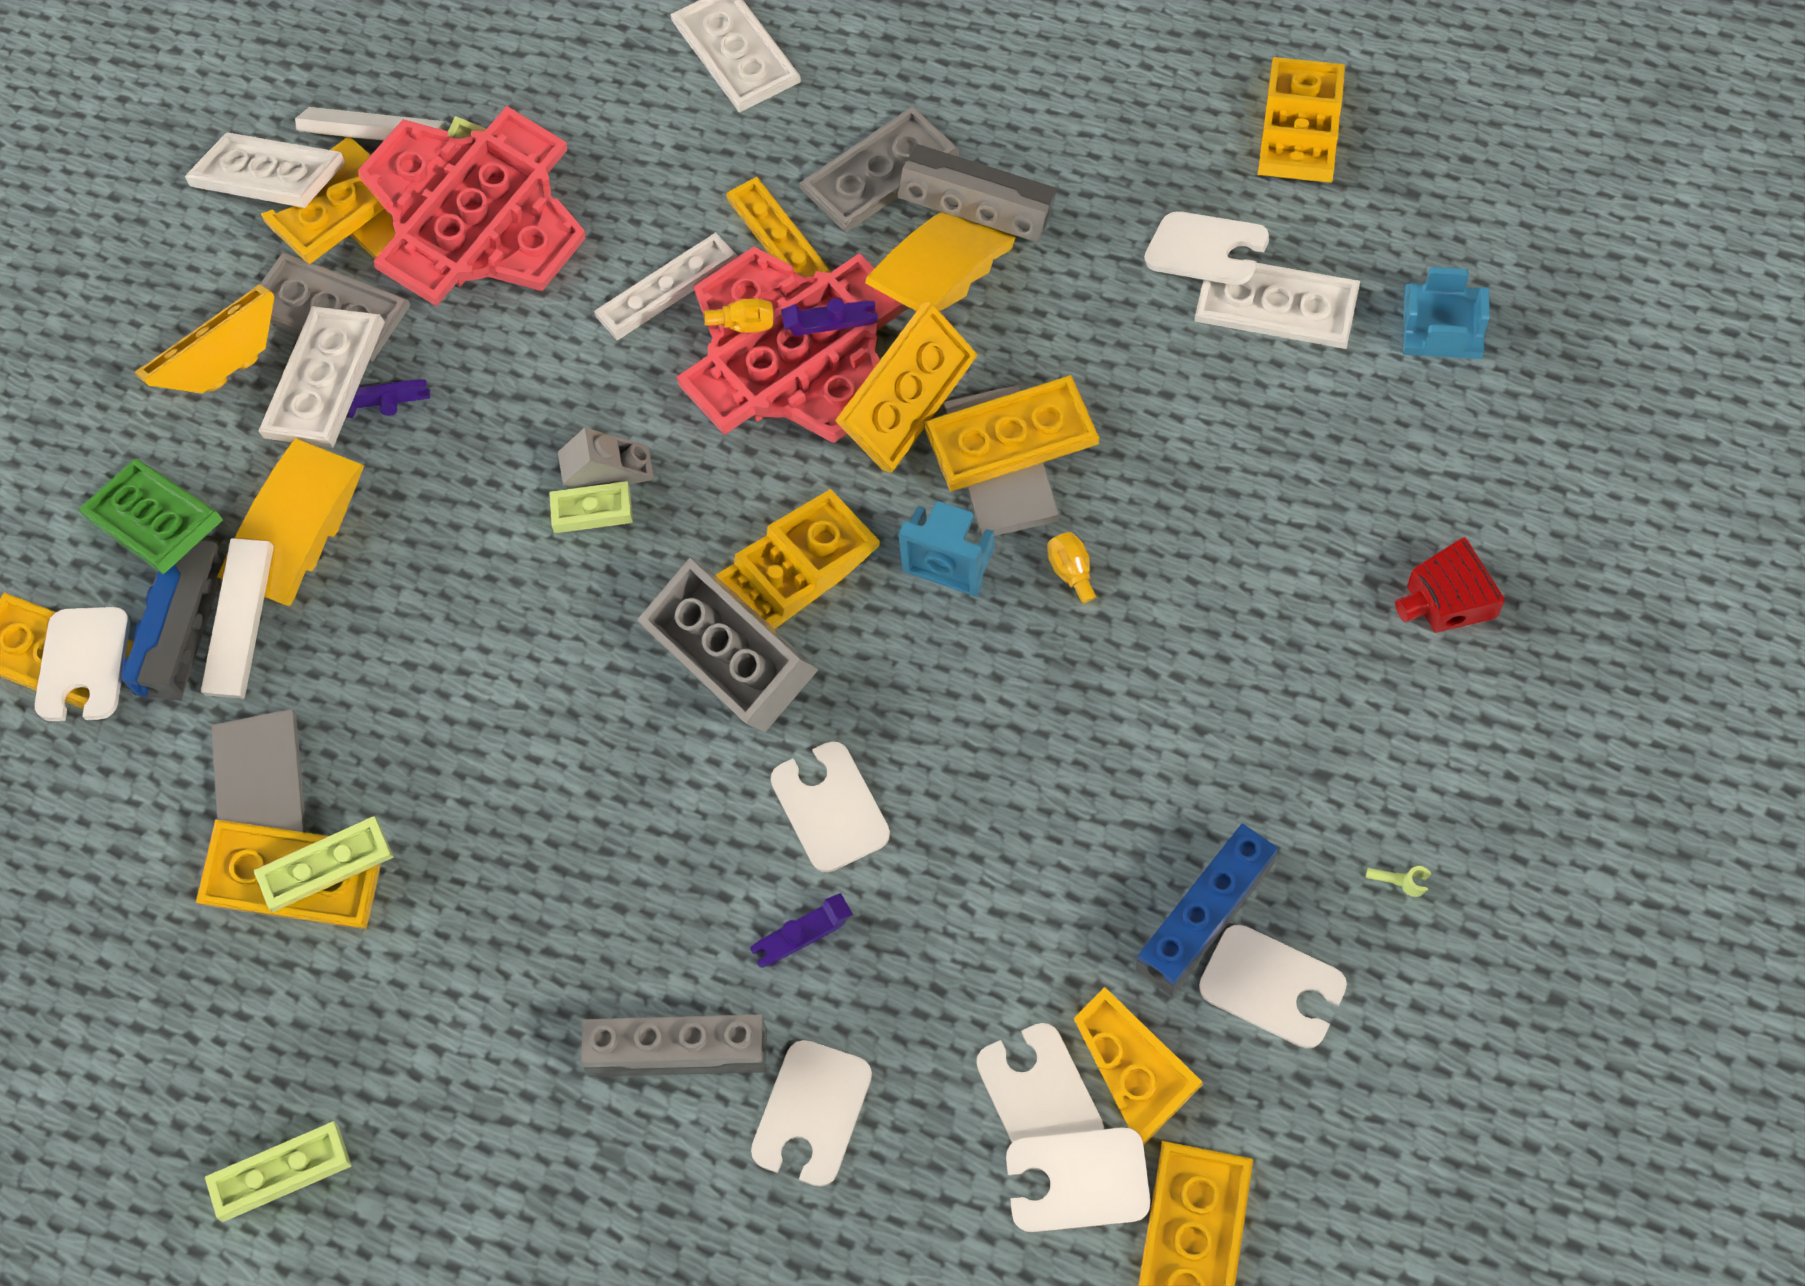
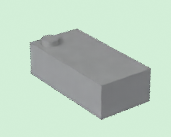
[637,558,819,732]

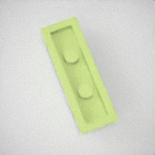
[253,816,394,912]
[205,1121,352,1222]

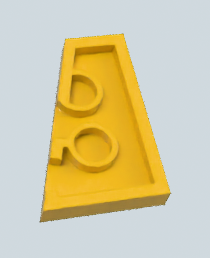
[261,175,385,265]
[1074,987,1203,1145]

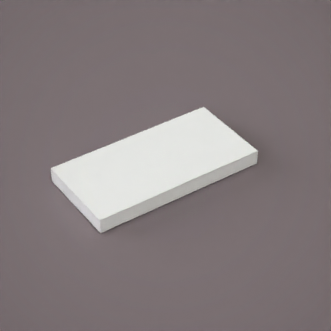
[671,0,801,113]
[185,132,345,208]
[1194,258,1360,349]
[259,306,385,448]

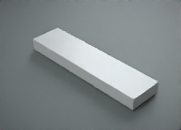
[295,107,446,141]
[594,232,738,340]
[201,538,274,699]

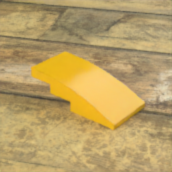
[1257,57,1345,183]
[865,212,1016,311]
[217,438,365,606]
[716,489,880,629]

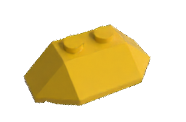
[134,284,275,394]

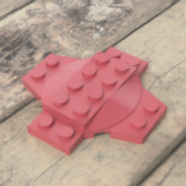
[358,106,585,307]
[677,247,907,443]

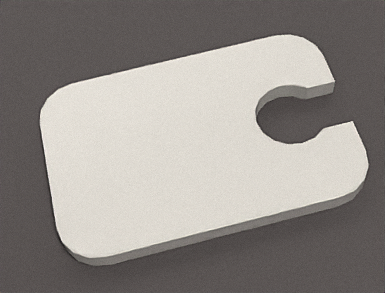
[1144,212,1269,285]
[35,607,130,721]
[771,741,890,872]
[1199,925,1347,1048]
[976,1023,1104,1171]
[751,1040,872,1187]
[1006,1127,1150,1232]

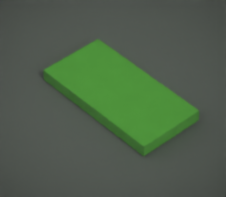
[78,458,223,575]

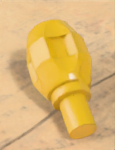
[704,298,774,333]
[1047,532,1096,604]

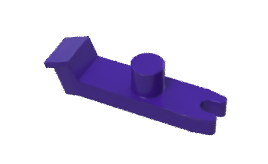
[781,298,878,336]
[346,379,430,419]
[750,893,853,968]

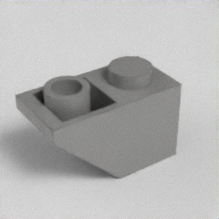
[558,427,654,488]

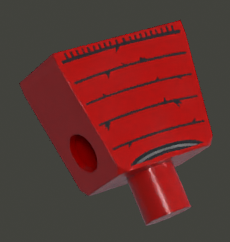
[1395,537,1505,633]

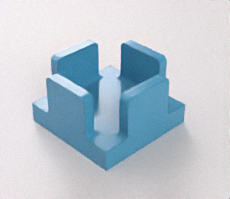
[1403,267,1490,359]
[898,501,994,597]

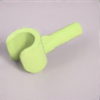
[1366,866,1431,897]

